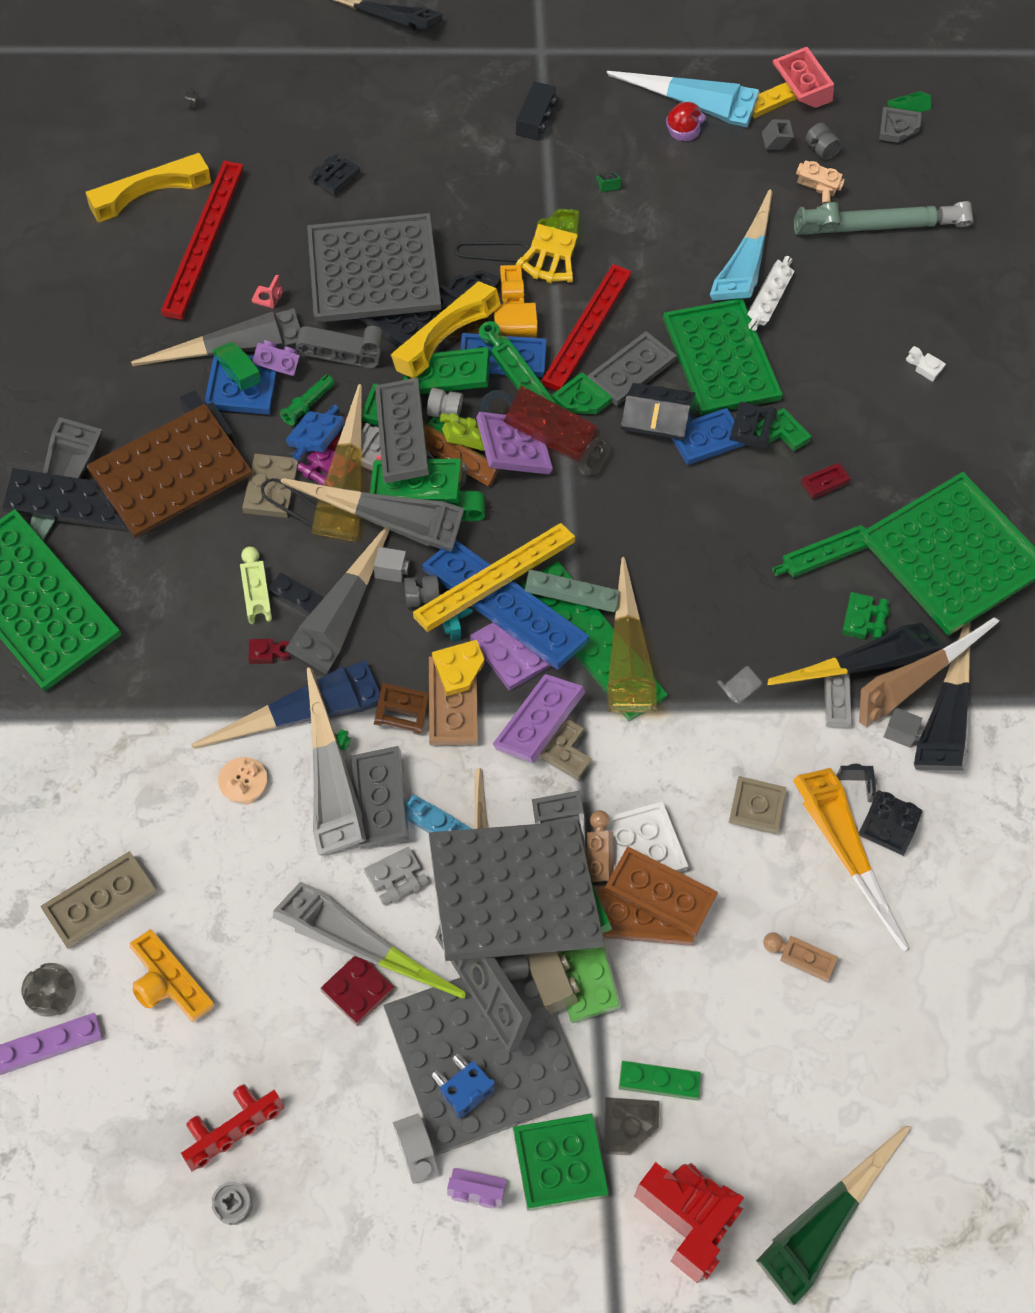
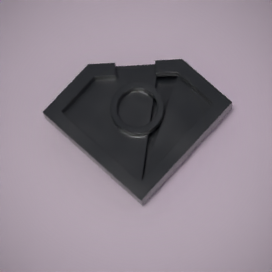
[447,270,501,296]

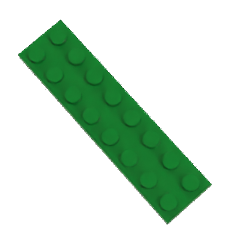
[520,561,667,722]

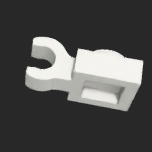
[906,346,945,382]

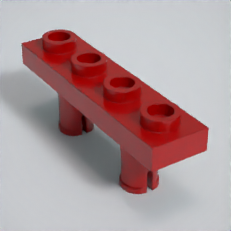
[180,1084,284,1172]

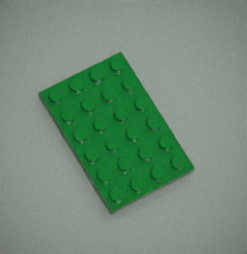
[663,298,783,416]

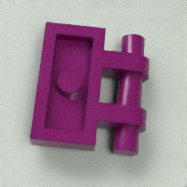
[297,448,356,488]

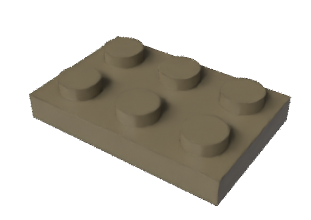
[242,454,299,518]

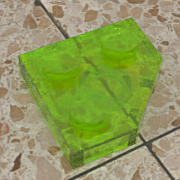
[536,209,579,245]

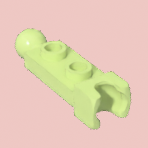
[240,547,272,624]

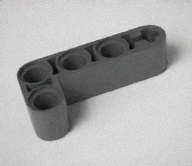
[295,326,383,368]

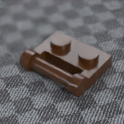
[373,683,429,735]

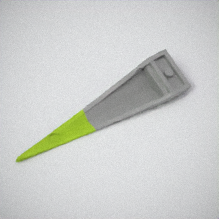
[273,882,466,999]

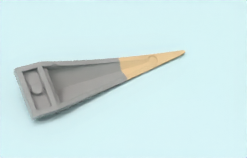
[307,668,366,856]

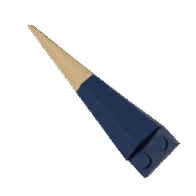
[191,660,380,749]

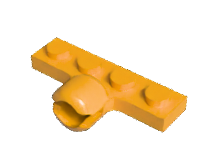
[129,929,214,1023]

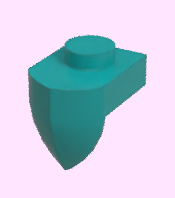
[443,608,473,642]

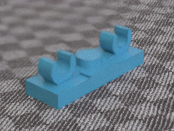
[406,794,472,833]

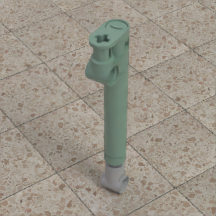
[794,201,974,235]

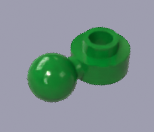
[479,321,508,344]

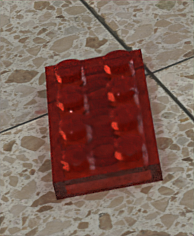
[503,385,598,462]

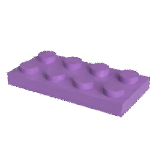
[493,674,585,763]

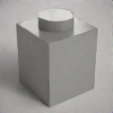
[374,547,410,582]

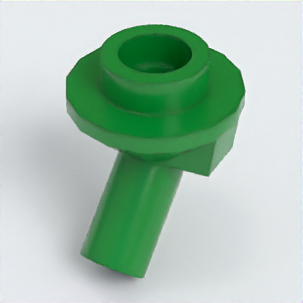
[334,729,352,751]

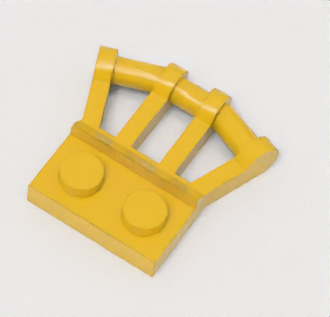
[516,224,578,284]

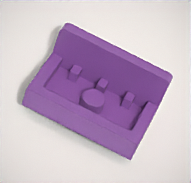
[252,340,301,376]
[447,1168,506,1209]

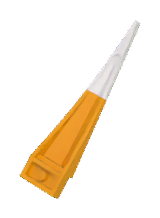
[793,768,908,952]

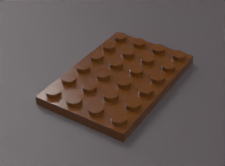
[87,404,252,539]

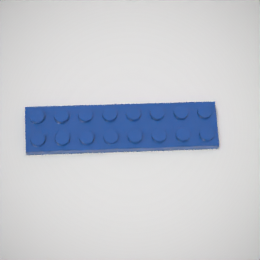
[422,540,590,670]

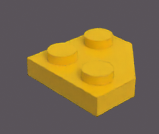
[432,640,484,696]

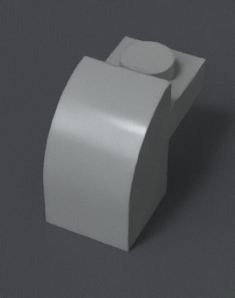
[392,1113,439,1184]

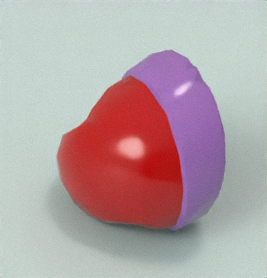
[666,102,706,142]

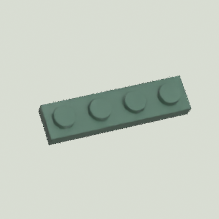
[525,569,619,612]

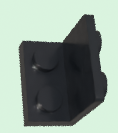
[858,790,923,856]

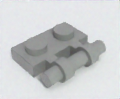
[364,846,428,905]

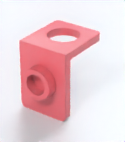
[252,275,283,309]

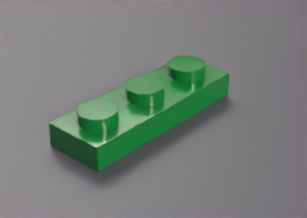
[618,1061,701,1101]

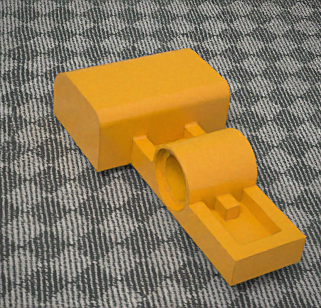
[493,265,537,338]

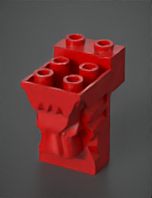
[634,1162,744,1283]

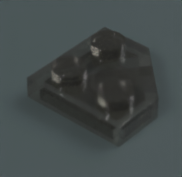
[603,1097,659,1155]

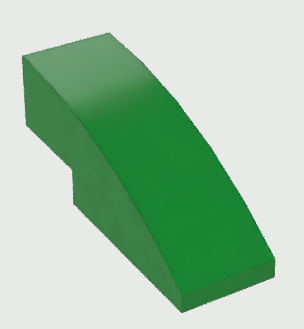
[212,341,261,391]

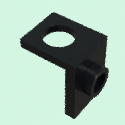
[836,763,876,802]

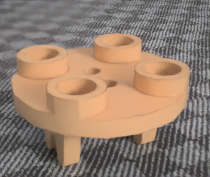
[218,757,268,805]

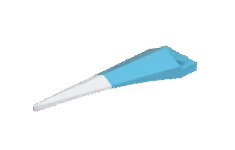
[607,71,760,128]

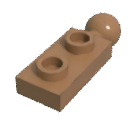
[587,810,613,884]
[763,932,838,982]

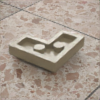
[538,718,592,781]

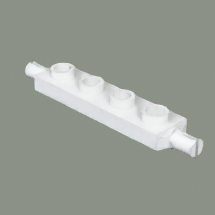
[748,256,794,331]

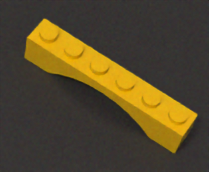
[86,153,211,223]
[391,281,501,378]

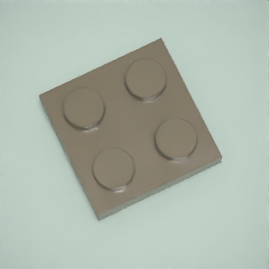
[729,776,787,834]

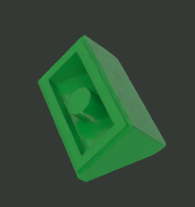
[887,91,931,112]

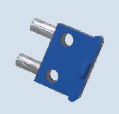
[432,1053,495,1119]

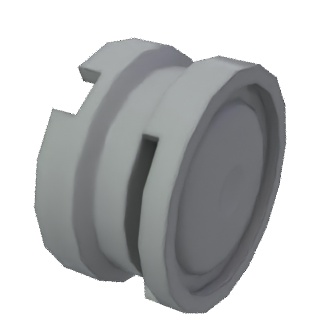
[211,1182,253,1225]

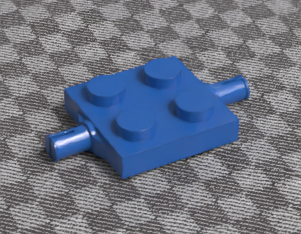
[286,405,345,461]

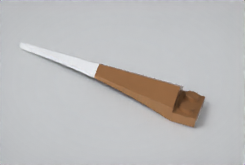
[859,618,1000,727]

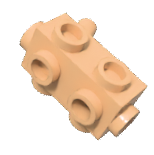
[796,160,845,204]

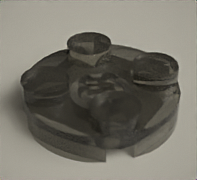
[21,963,76,1017]

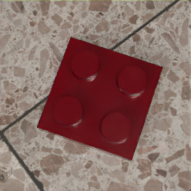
[320,956,394,1026]

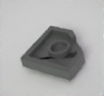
[879,107,922,143]

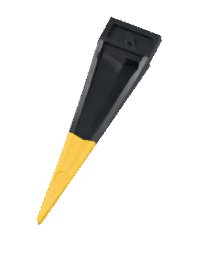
[767,623,947,685]

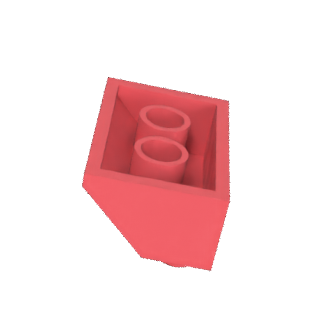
[773,47,834,108]

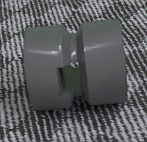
[805,123,842,161]
[404,575,439,608]

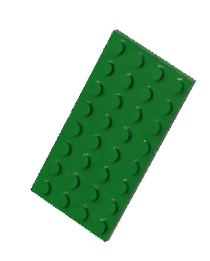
[0,509,122,692]

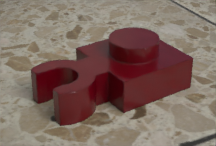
[248,639,290,664]

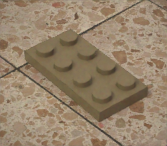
[40,851,157,949]

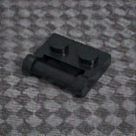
[729,402,778,449]

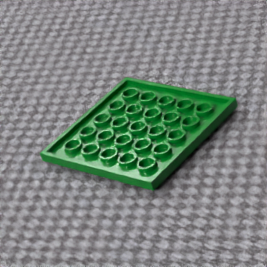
[860,472,1035,636]

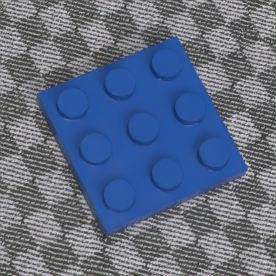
[204,355,278,415]

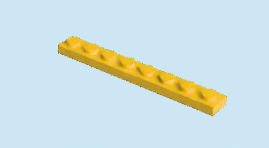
[413,523,575,632]

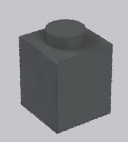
[762,119,794,150]
[883,707,924,748]

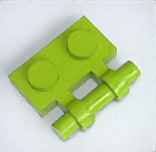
[440,413,485,451]

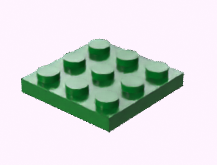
[512,1113,609,1211]

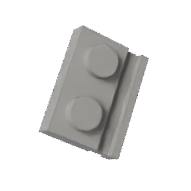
[346,423,381,471]

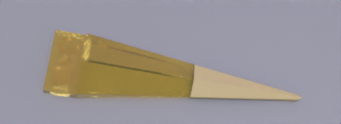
[311,384,362,542]
[607,557,657,712]

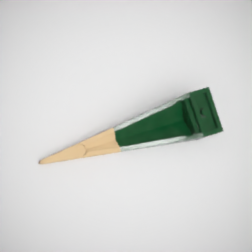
[756,1126,910,1305]

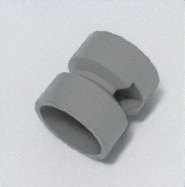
[427,388,463,417]

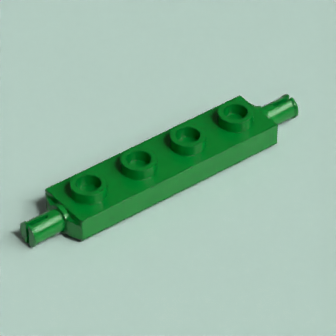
[487,331,562,429]
[772,525,869,578]

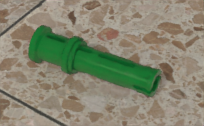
[280,374,335,426]

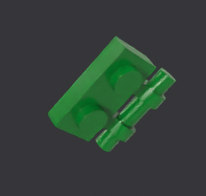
[842,592,890,640]

